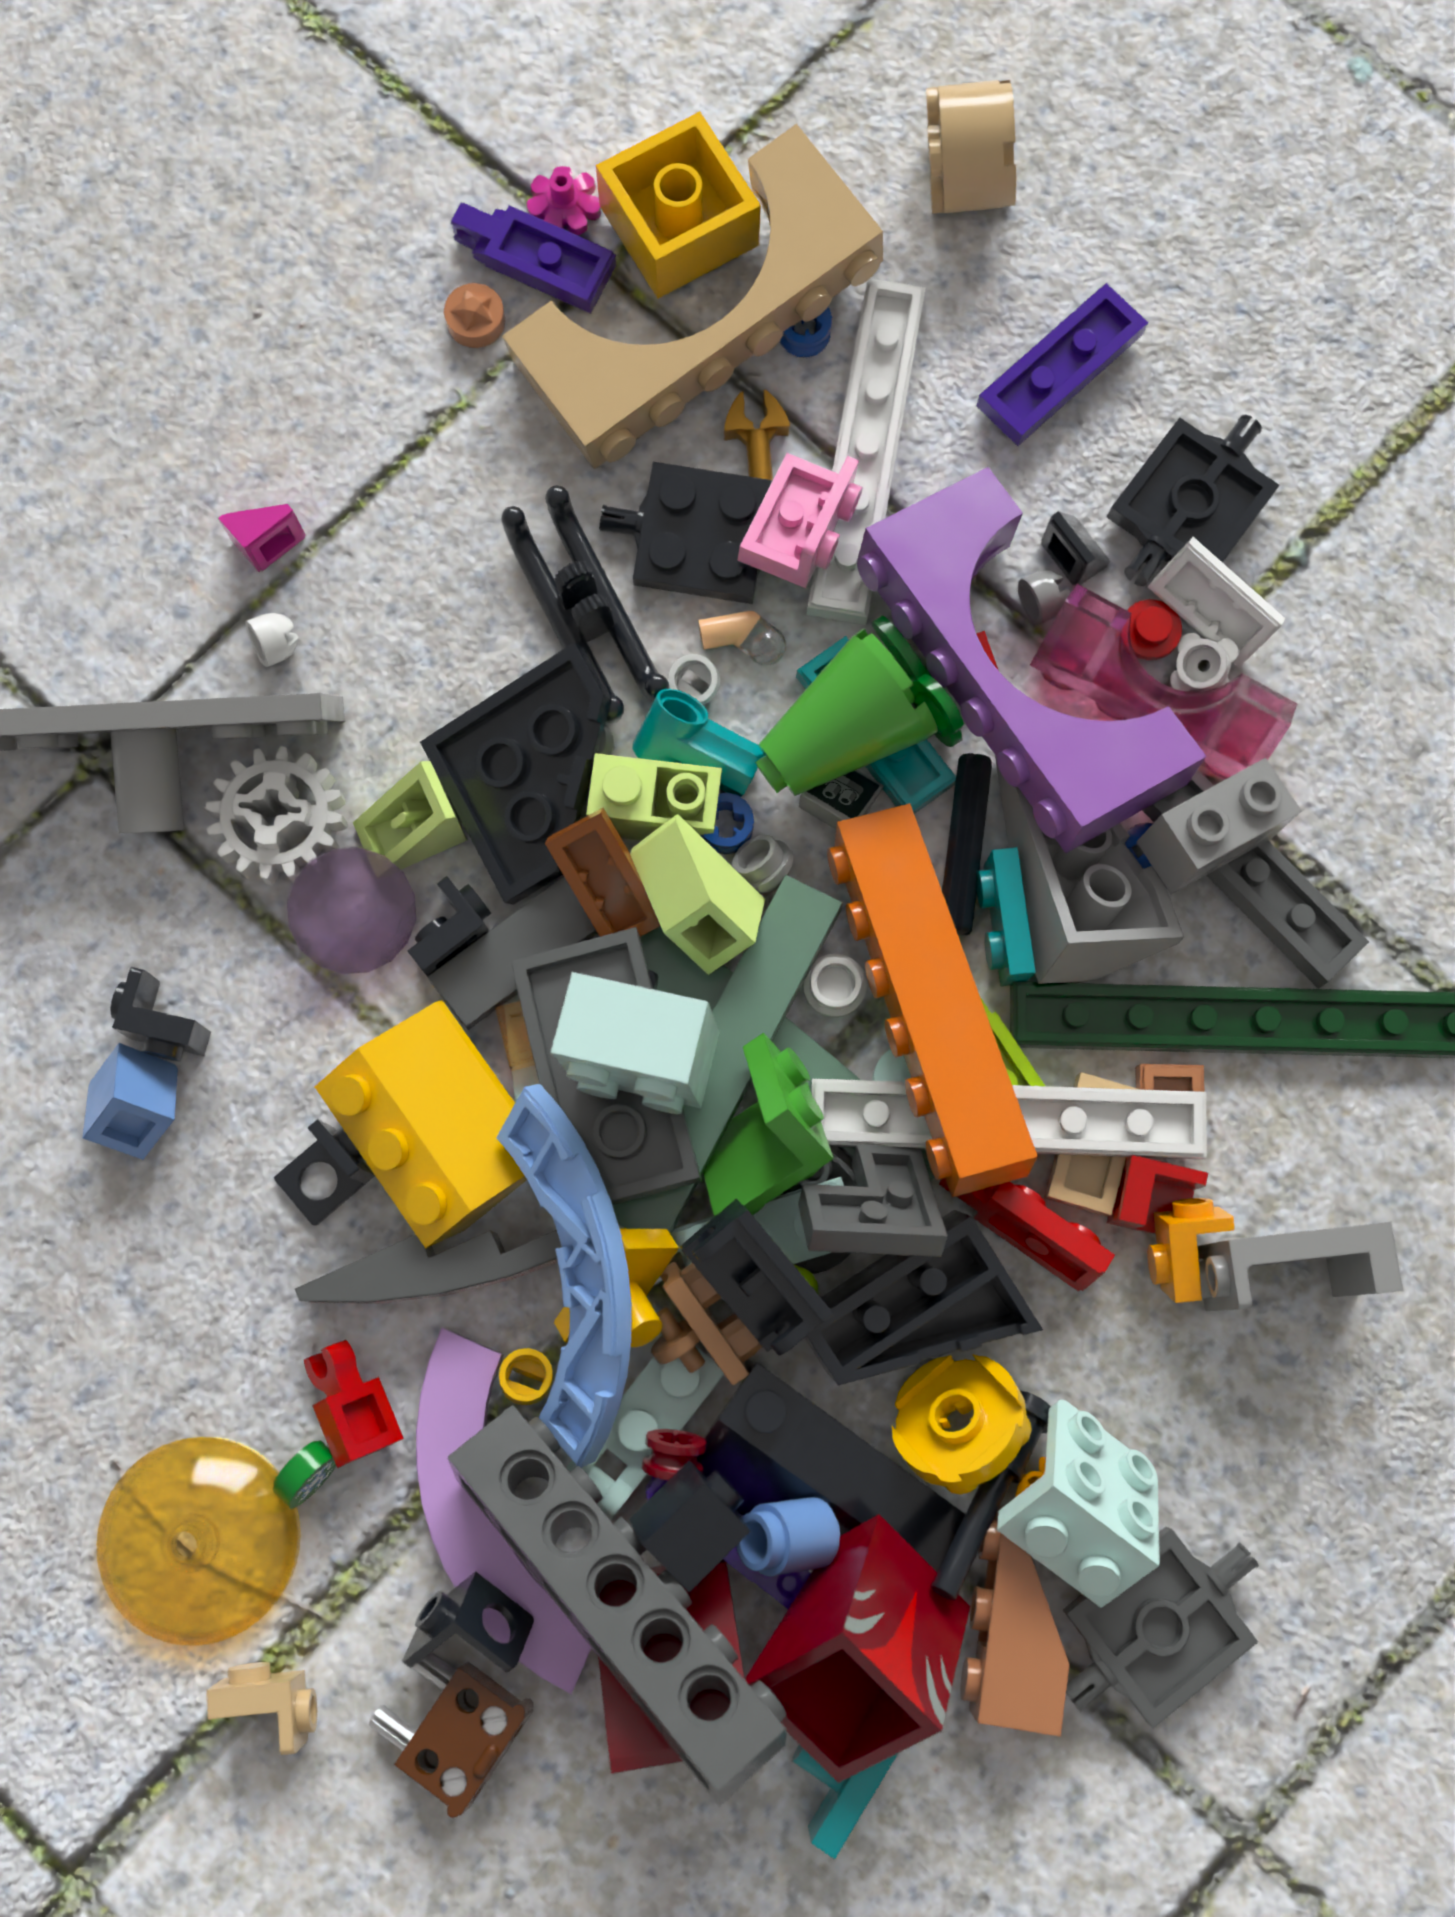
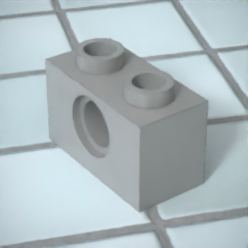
[1137,758,1302,895]

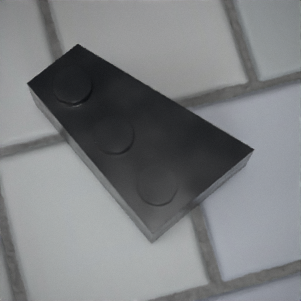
[805,1210,1043,1386]

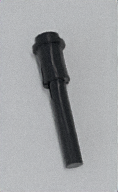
[931,1391,1051,1601]

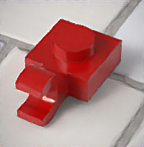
[304,1340,404,1468]

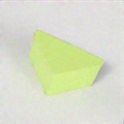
[353,761,467,878]

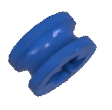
[780,307,832,358]
[700,792,754,855]

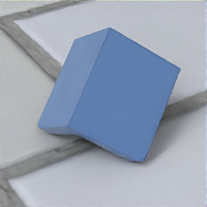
[82,1043,178,1160]

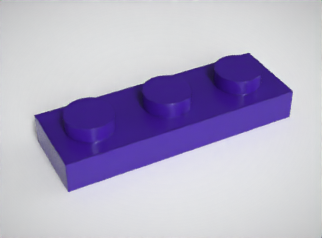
[976,283,1149,446]

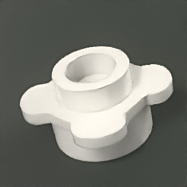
[1170,633,1239,700]

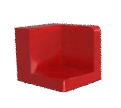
[1106,1155,1209,1235]

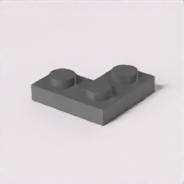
[798,1144,948,1257]

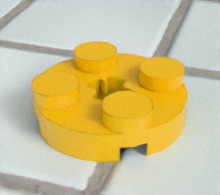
[892,1354,1031,1495]

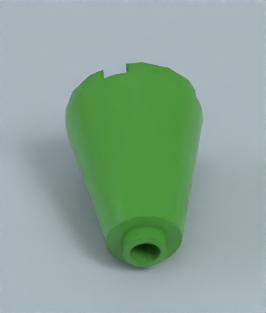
[755,629,938,796]

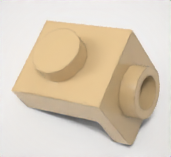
[207,1662,318,1755]

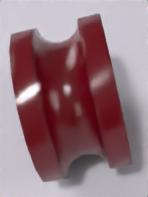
[642,1429,707,1481]

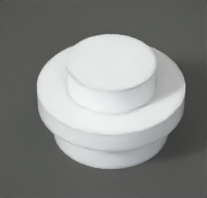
[803,954,867,1018]

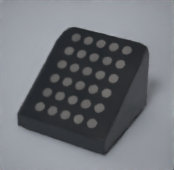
[1041,511,1110,587]

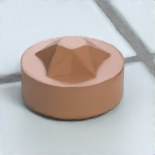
[444,283,505,348]

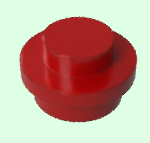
[1119,599,1182,660]

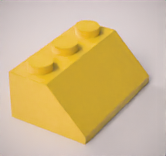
[314,1000,527,1249]

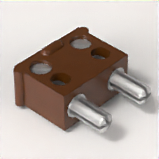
[369,1652,534,1818]

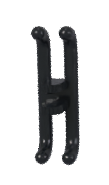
[501,485,669,724]

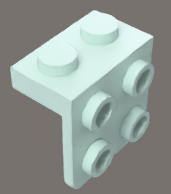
[997,1399,1159,1608]

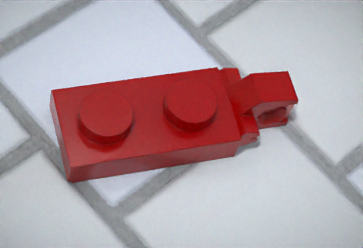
[939,1178,1115,1292]

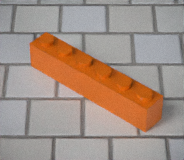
[827,803,1038,1197]

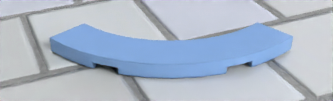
[496,1084,632,1468]

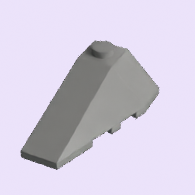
[995,756,1184,984]

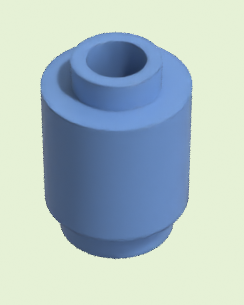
[736,1497,840,1576]

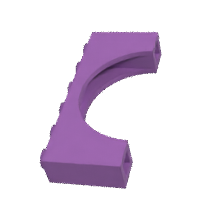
[857,467,1207,853]

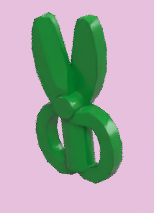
[871,615,964,747]

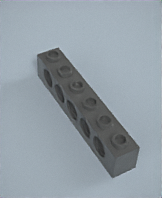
[447,1405,787,1807]

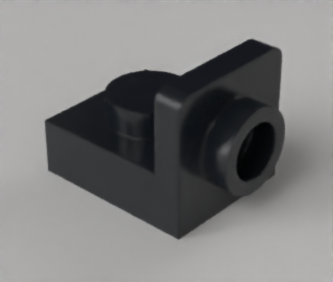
[407,876,491,977]

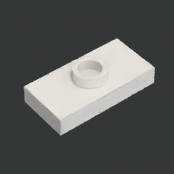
[1148,537,1285,668]

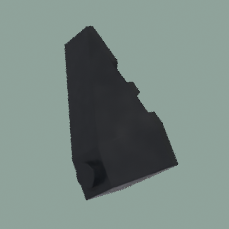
[697,1362,965,1572]

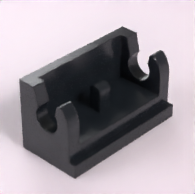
[680,1198,835,1356]

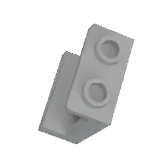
[1197,1222,1403,1311]

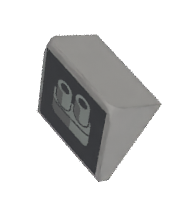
[799,770,884,829]

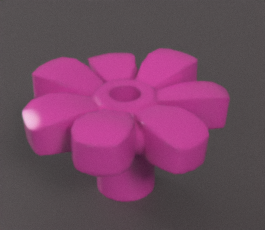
[527,166,602,235]

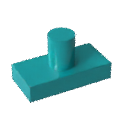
[792,1745,899,1860]

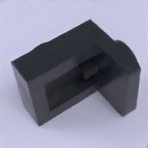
[110,967,211,1061]

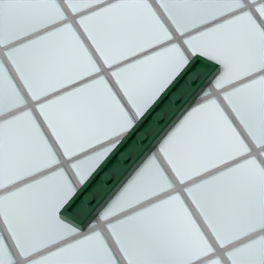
[1010,982,1455,1058]

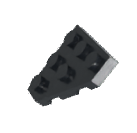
[420,642,612,905]

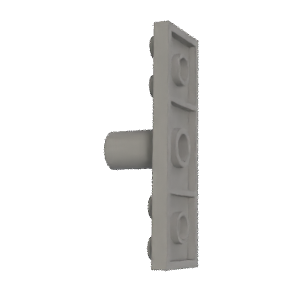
[0,693,345,833]

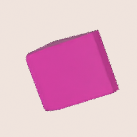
[218,504,306,572]

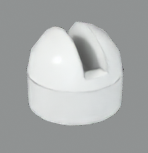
[245,613,298,667]
[668,654,720,705]

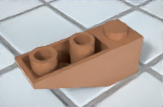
[960,1504,1069,1737]

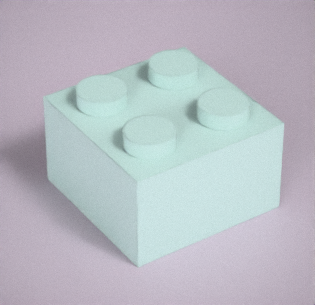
[551,972,720,1114]

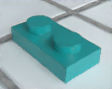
[976,847,1036,987]

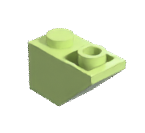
[586,753,722,840]
[630,814,765,975]

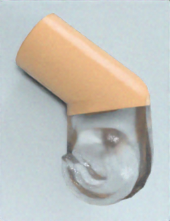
[698,611,786,665]

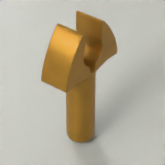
[724,390,790,480]

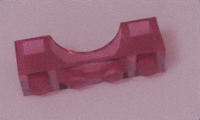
[1030,583,1297,779]

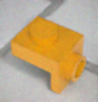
[1147,1198,1235,1303]

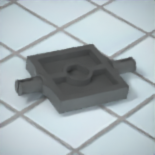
[1062,1526,1259,1729]

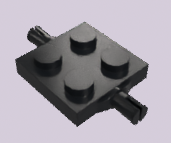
[1106,414,1280,586]
[599,461,773,604]

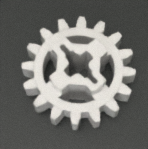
[205,746,348,886]

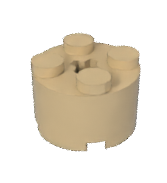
[926,80,1016,214]

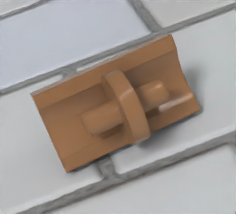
[651,1261,762,1386]

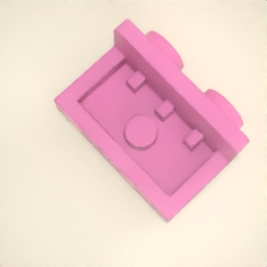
[738,453,863,588]

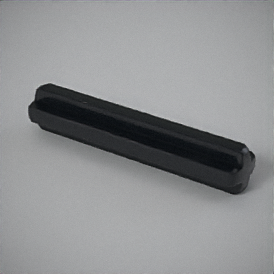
[942,753,992,936]

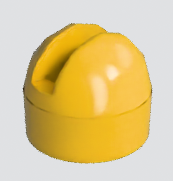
[499,1348,553,1405]

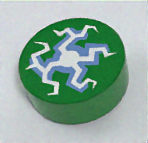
[273,1441,336,1509]

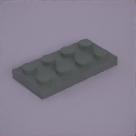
[511,927,702,1205]

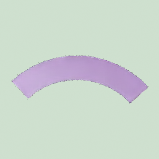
[416,1328,591,1694]

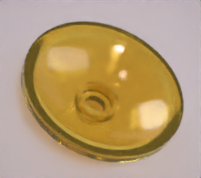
[96,1436,301,1646]

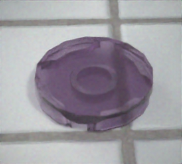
[286,846,416,974]

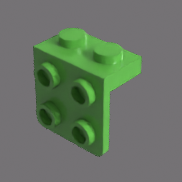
[704,1032,834,1217]

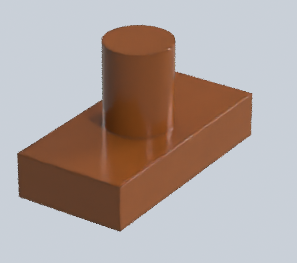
[545,808,661,937]

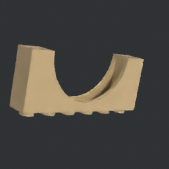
[502,123,883,470]

